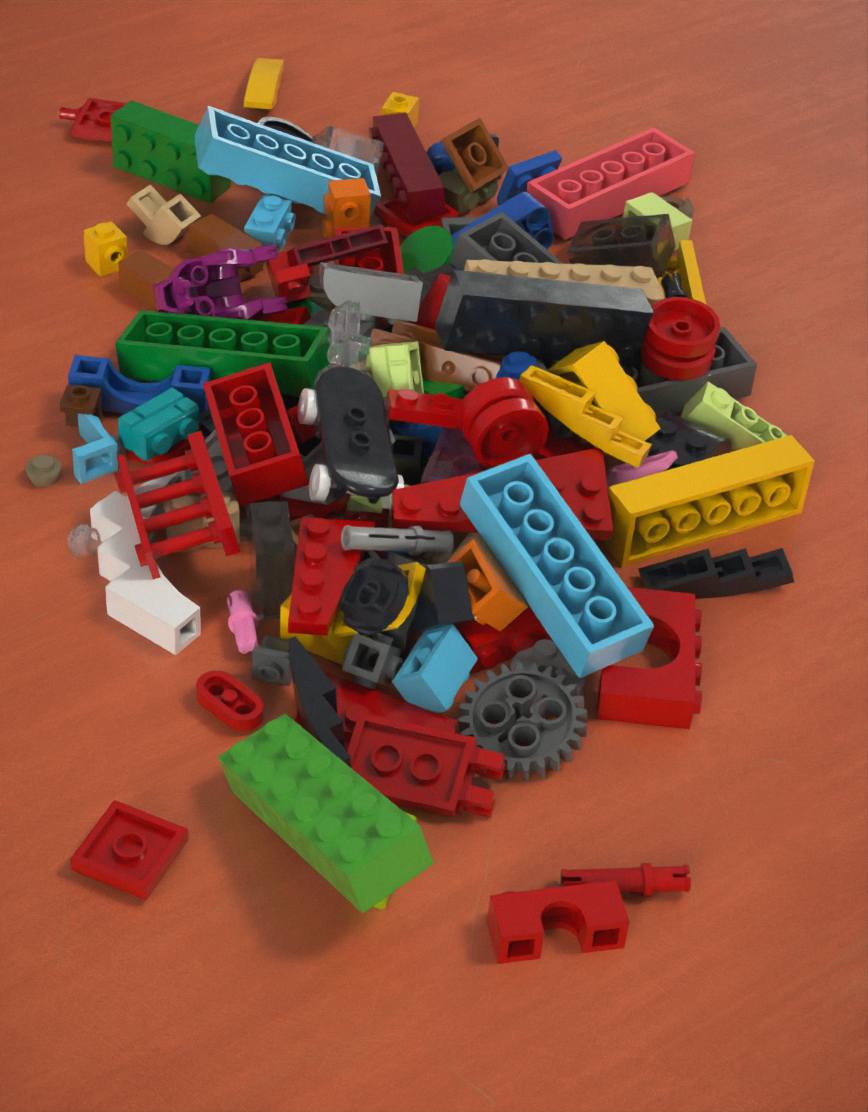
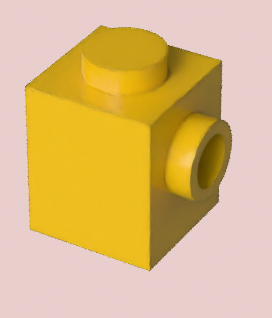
[381,92,419,127]
[83,221,128,277]

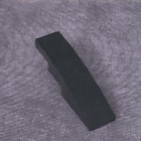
[638,548,794,599]
[288,637,351,768]

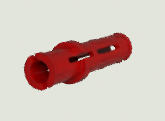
[560,863,691,897]

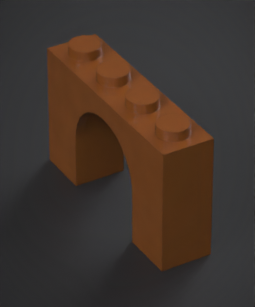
[118,213,263,311]

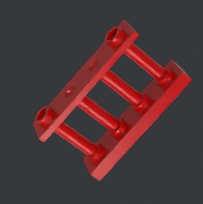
[114,431,240,579]

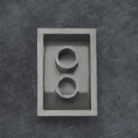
[319,262,423,324]

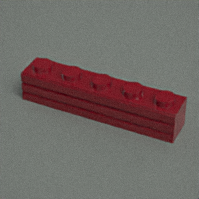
[287,224,388,268]

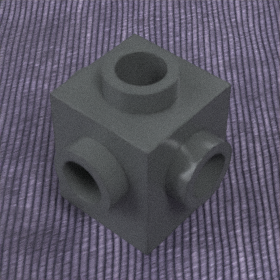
[342,633,403,690]

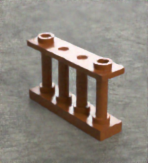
[366,320,506,392]

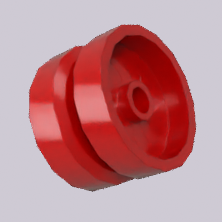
[641,297,720,381]
[456,377,549,469]

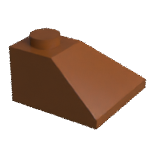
[440,118,509,192]

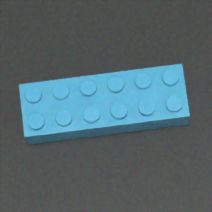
[194,106,381,216]
[460,454,654,679]

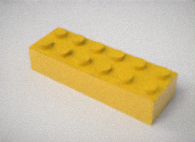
[600,435,815,567]

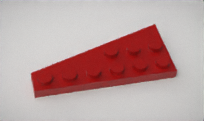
[391,447,613,540]

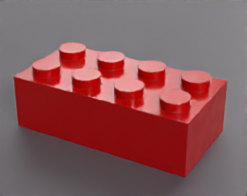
[203,362,309,507]

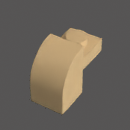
[126,185,201,245]

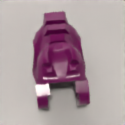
[152,245,288,320]

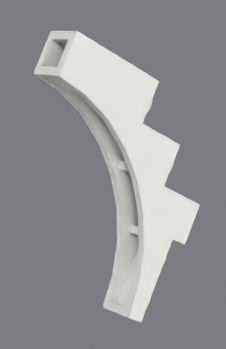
[90,470,201,655]

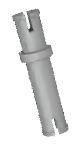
[341,525,454,556]

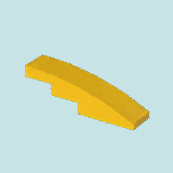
[244,58,284,109]
[519,365,652,468]

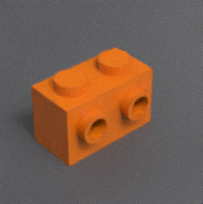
[322,178,371,238]
[446,538,528,631]

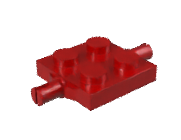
[59,98,127,143]

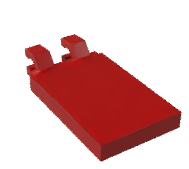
[347,712,506,817]

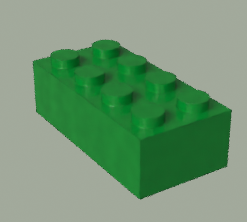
[111,100,231,203]

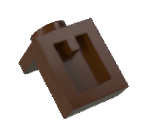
[60,385,103,427]

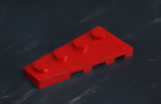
[288,517,375,636]
[294,670,458,743]

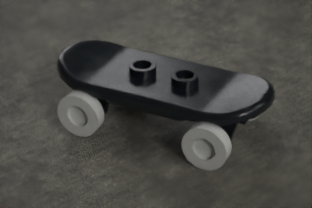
[298,366,404,510]

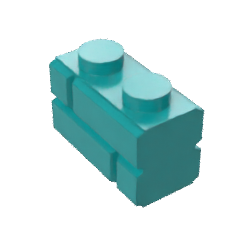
[118,387,199,462]

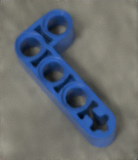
[447,192,554,275]

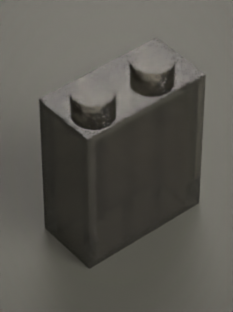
[250,501,295,620]

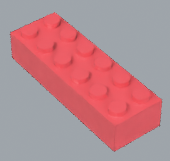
[527,127,695,240]

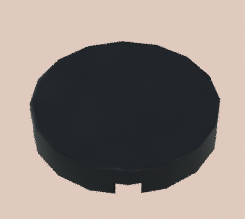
[340,559,409,635]

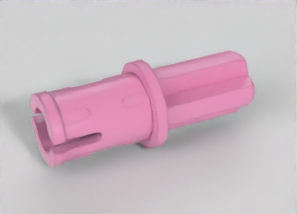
[227,590,259,654]

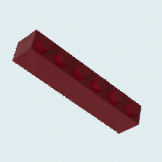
[369,112,445,220]

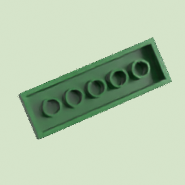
[115,310,332,398]

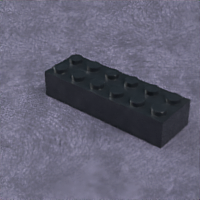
[435,270,654,367]

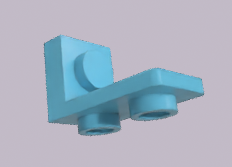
[72,414,121,484]

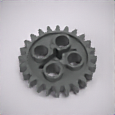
[458,661,587,781]

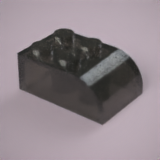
[567,214,676,278]

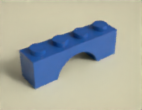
[68,355,211,414]

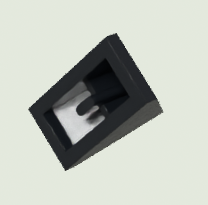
[412,561,473,632]

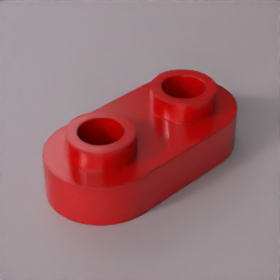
[196,671,263,731]

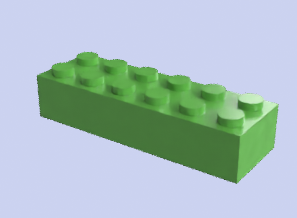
[217,713,434,913]

